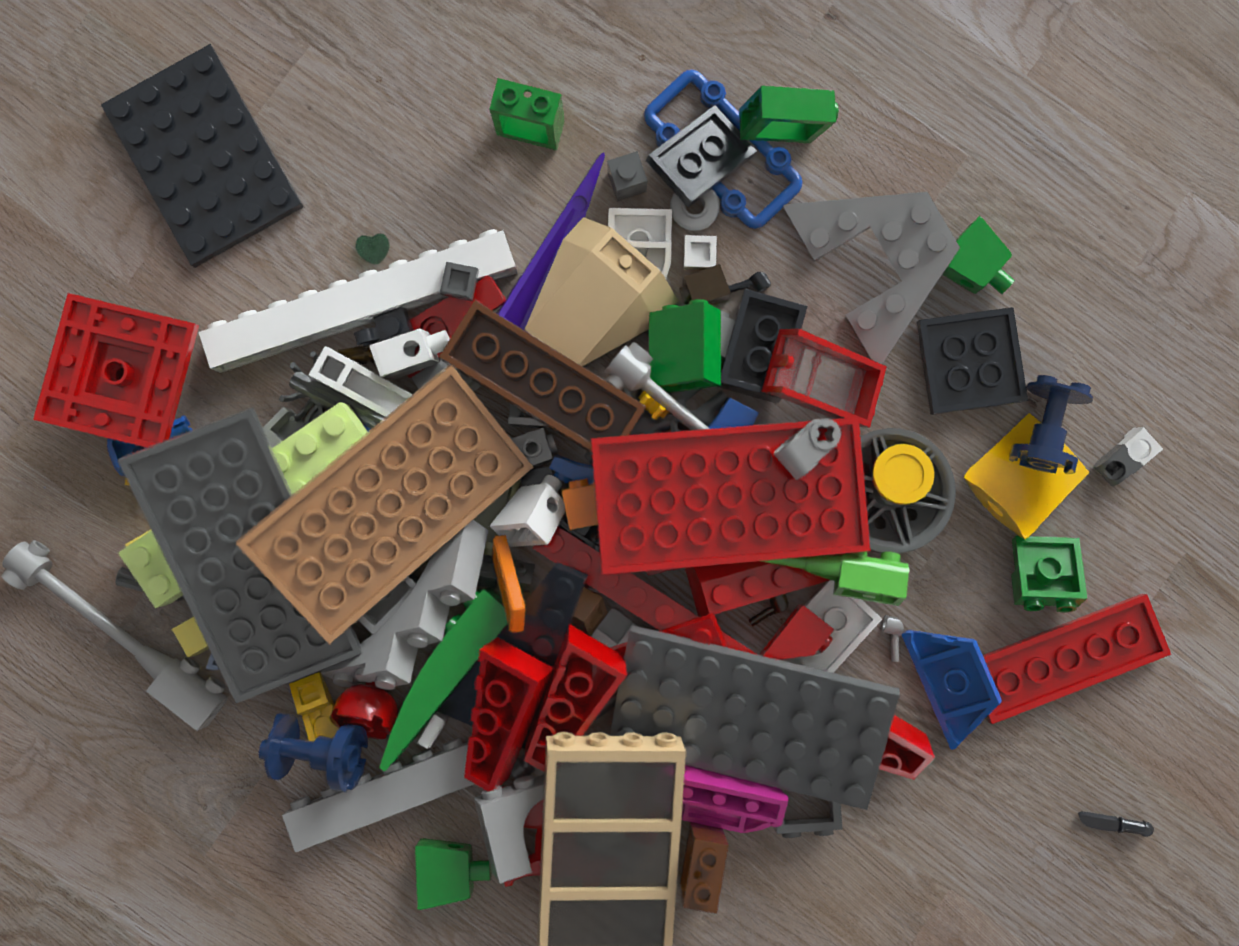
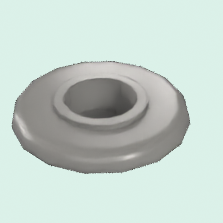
[670,189,719,231]

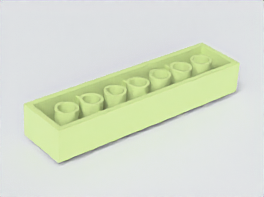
[118,402,367,608]

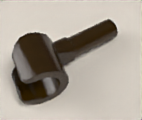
[749,594,789,626]

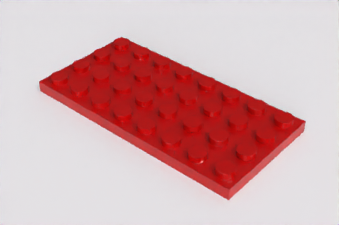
[590,417,870,575]

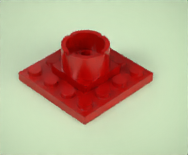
[33,293,199,448]

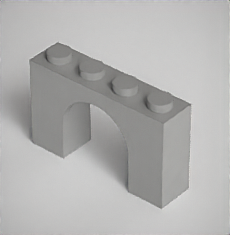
[474,762,625,883]

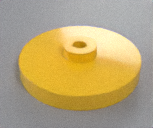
[872,444,934,505]

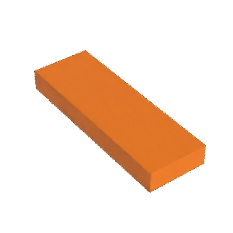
[492,535,525,632]

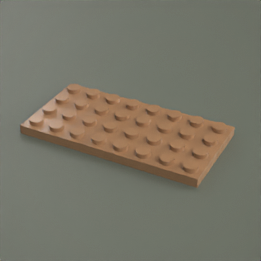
[236,365,533,644]

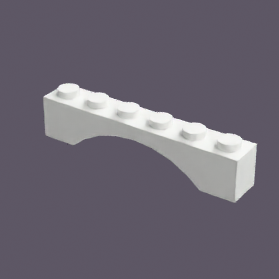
[309,346,413,417]

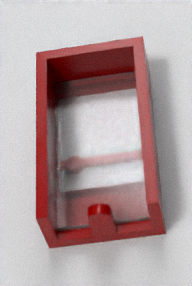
[762,329,887,428]

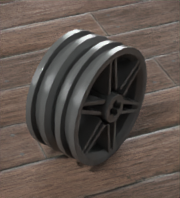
[860,428,956,553]

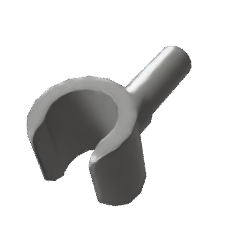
[882,615,904,662]

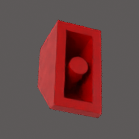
[759,604,834,660]

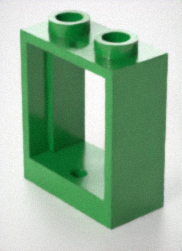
[489,78,565,151]
[739,85,839,143]

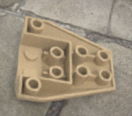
[524,217,679,367]

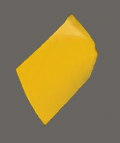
[964,413,1090,540]

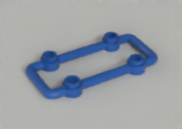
[644,69,803,229]

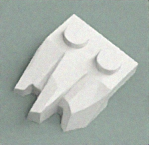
[608,208,672,279]

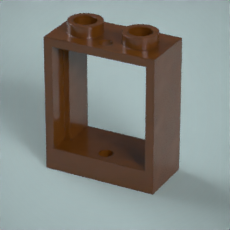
[679,822,729,914]

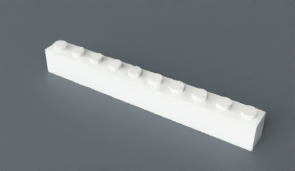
[198,229,518,373]

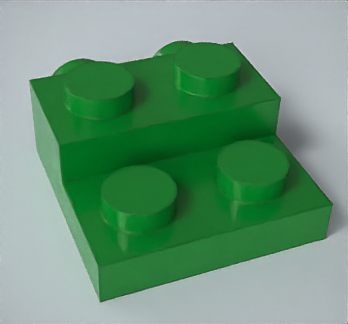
[1011,536,1088,613]

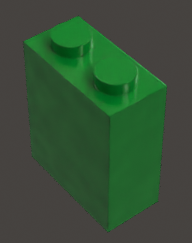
[649,299,721,394]

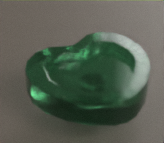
[356,233,390,265]

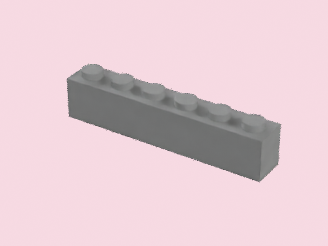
[282,738,474,853]

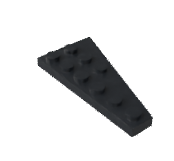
[438,562,588,749]

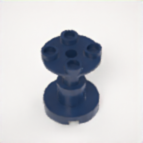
[1009,375,1093,475]
[259,713,368,792]

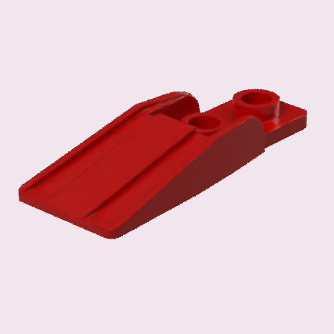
[407,276,506,378]

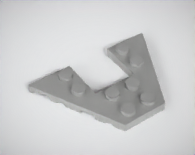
[783,192,960,364]

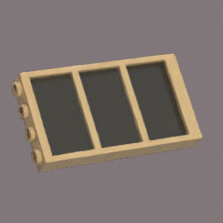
[537,732,686,946]

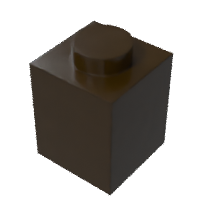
[679,264,731,306]

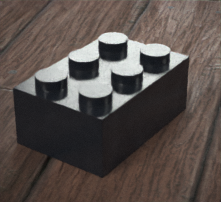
[716,289,808,403]

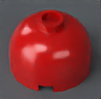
[330,682,398,739]

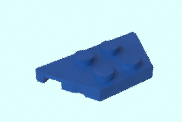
[902,630,1002,750]

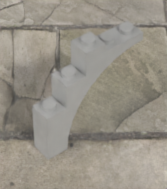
[321,520,488,690]

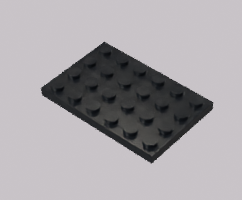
[101,44,304,268]

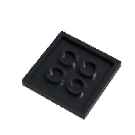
[916,307,1028,415]

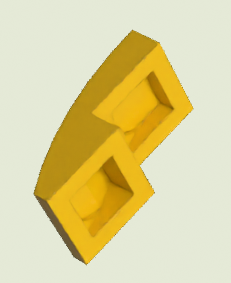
[289,672,339,742]

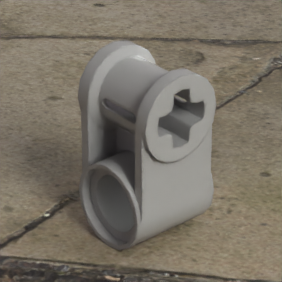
[774,419,841,480]

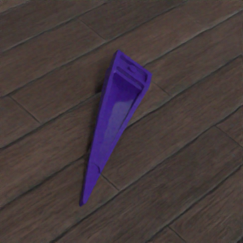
[497,153,605,330]

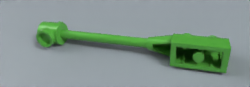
[761,551,909,606]

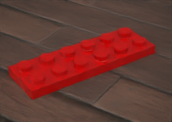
[983,594,1172,724]

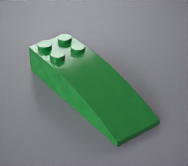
[379,588,508,772]

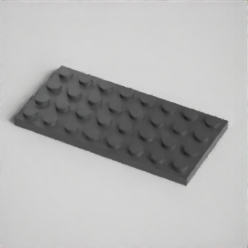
[118,407,362,703]
[610,625,900,810]

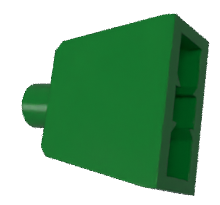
[943,215,1015,295]
[415,838,492,910]

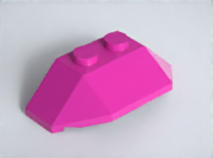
[652,763,788,833]

